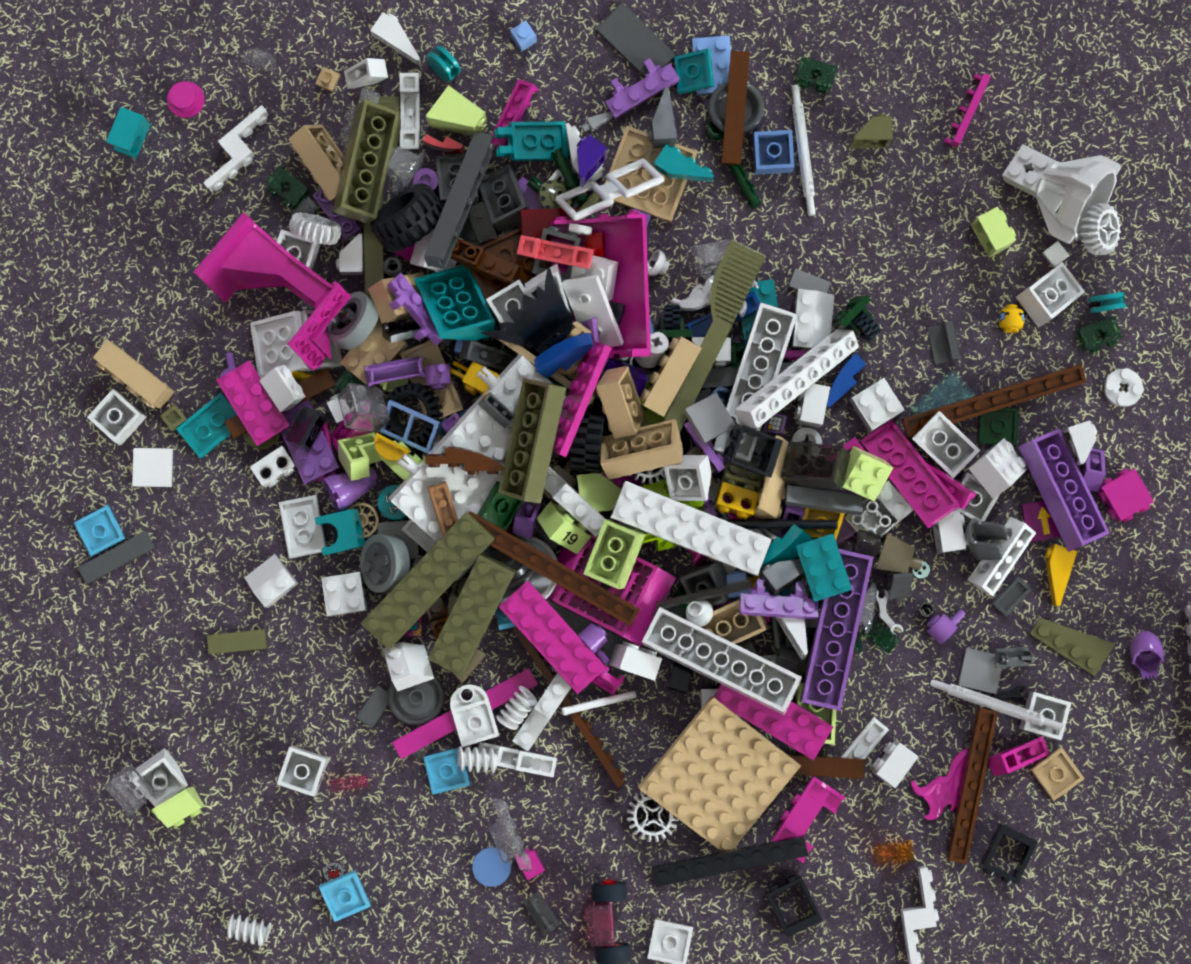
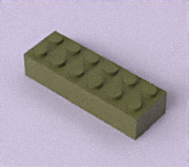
[332,100,400,224]
[498,378,566,503]
[428,552,517,677]

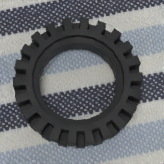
[382,383,443,444]

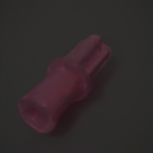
[330,774,369,792]

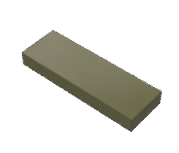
[207,629,267,654]

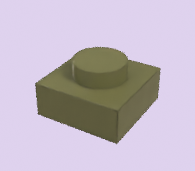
[160,405,187,432]

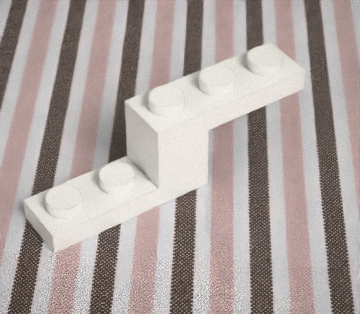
[203,105,269,192]
[544,466,605,537]
[512,673,571,751]
[900,866,939,964]

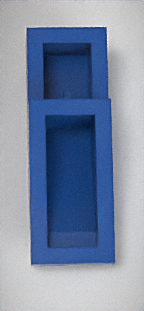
[534,333,594,379]
[826,353,866,410]

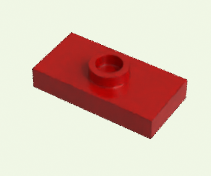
[585,232,605,258]

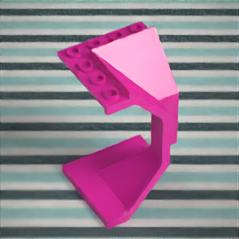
[194,212,352,371]

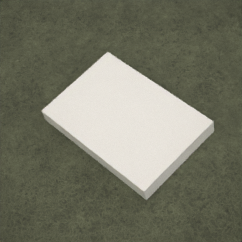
[278,495,326,559]

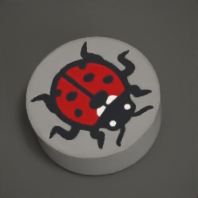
[324,862,344,881]

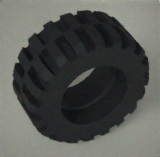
[370,183,444,252]

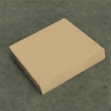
[1030,747,1085,801]

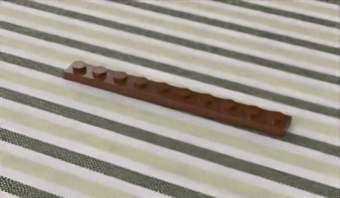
[901,364,1087,437]
[469,511,640,626]
[511,626,626,788]

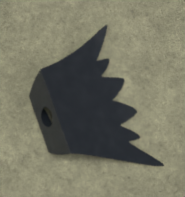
[481,267,573,354]

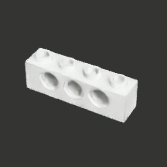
[968,517,1036,596]

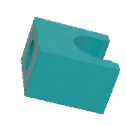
[106,107,151,159]
[315,509,365,555]

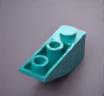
[653,144,714,182]

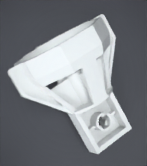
[1002,144,1121,244]

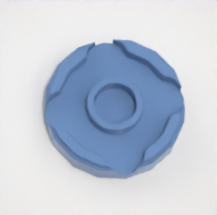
[472,847,511,887]

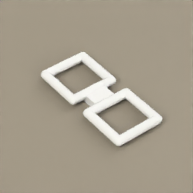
[555,159,664,221]

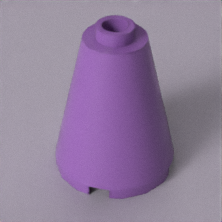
[322,468,378,512]

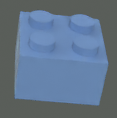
[752,130,794,175]

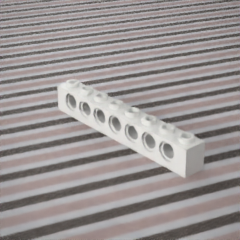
[735,329,859,429]

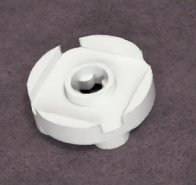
[1104,368,1144,407]

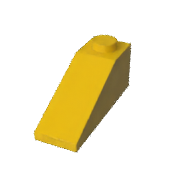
[1045,544,1077,607]

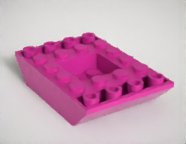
[547,532,676,647]

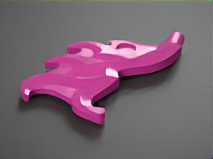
[910,747,969,820]

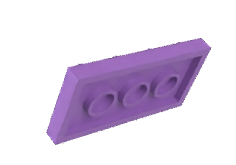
[281,400,340,485]

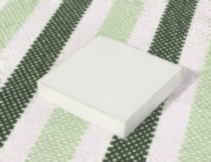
[132,448,173,487]
[647,919,693,964]

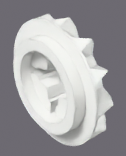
[791,428,822,458]

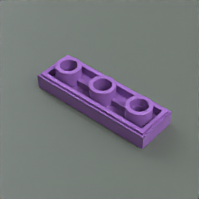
[312,188,361,241]

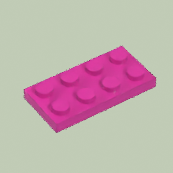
[216,360,290,446]

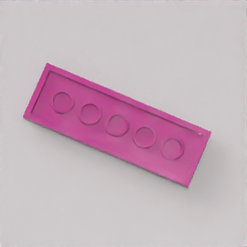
[553,341,612,457]
[860,419,960,529]
[499,581,606,694]
[713,684,833,761]

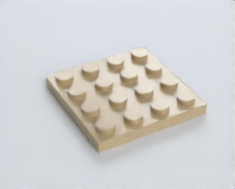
[605,126,698,223]

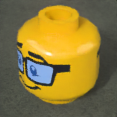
[999,304,1024,333]

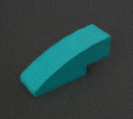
[760,524,813,573]

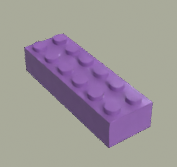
[1019,428,1110,552]

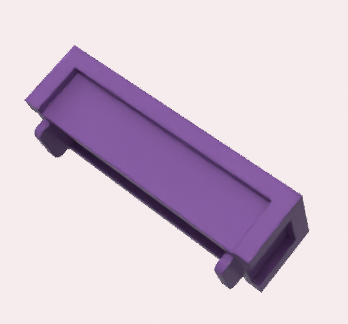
[363,356,425,387]

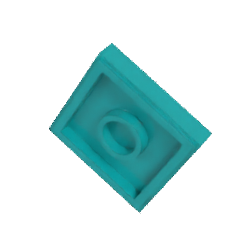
[674,48,714,94]

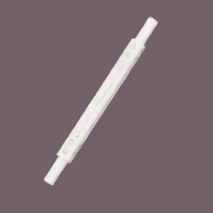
[791,85,816,216]
[930,680,1063,731]

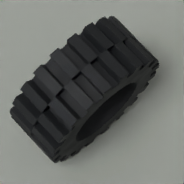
[570,404,610,474]

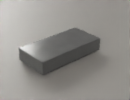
[991,576,1032,617]
[356,685,389,728]

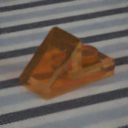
[873,840,914,864]

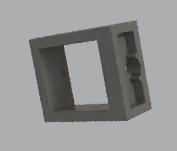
[532,226,581,281]

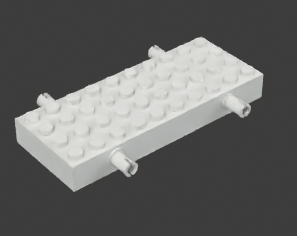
[388,354,567,542]

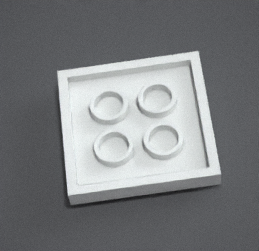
[250,311,308,379]

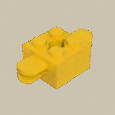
[450,361,499,395]

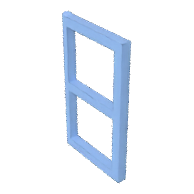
[379,400,440,454]

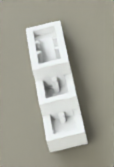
[478,742,557,777]

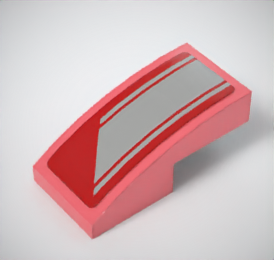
[423,134,464,153]

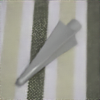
[581,111,613,132]

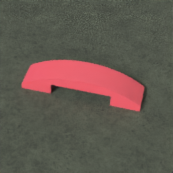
[517,235,594,269]

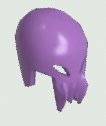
[1130,631,1164,680]

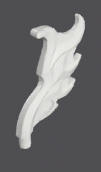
[671,275,758,317]

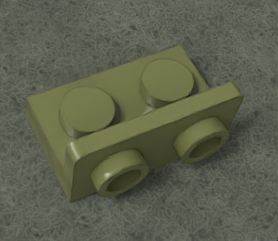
[721,459,762,492]

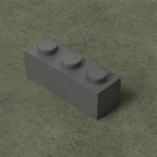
[478,392,515,429]

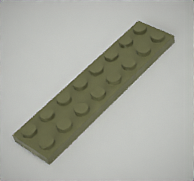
[360,511,495,650]

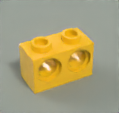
[713,482,759,519]

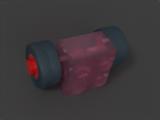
[585,879,631,964]

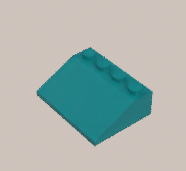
[414,266,495,341]

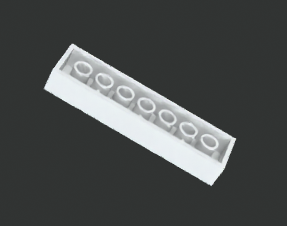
[712,303,798,463]
[610,481,772,576]
[642,607,802,715]

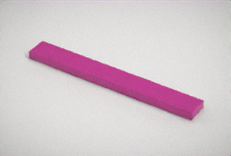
[392,668,538,759]

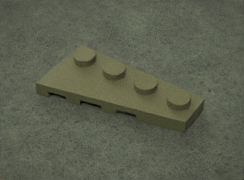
[1029,618,1115,676]

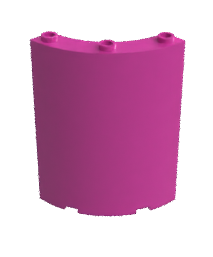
[549,210,651,359]

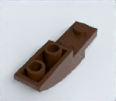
[450,238,521,285]
[423,446,504,475]

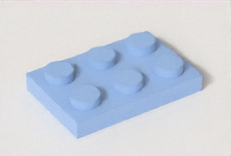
[692,36,731,95]

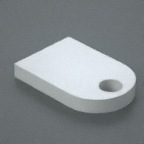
[450,685,499,747]

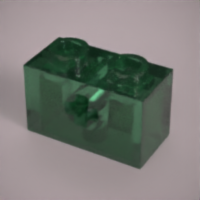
[794,56,838,94]
[265,165,311,209]
[1075,316,1123,354]

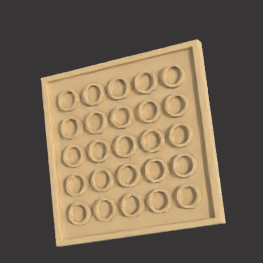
[638,696,801,852]

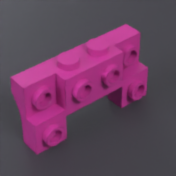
[771,776,846,863]

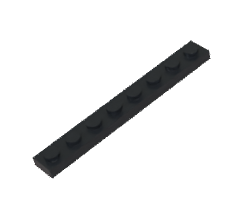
[651,835,808,887]

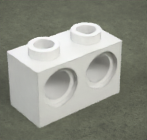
[250,446,296,488]

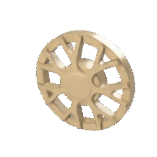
[347,503,379,538]

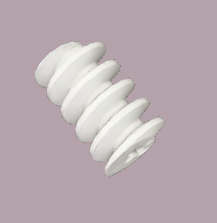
[635,332,669,368]
[496,686,537,730]
[457,746,498,773]
[227,913,271,946]

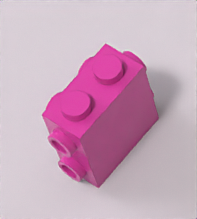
[1097,468,1154,523]

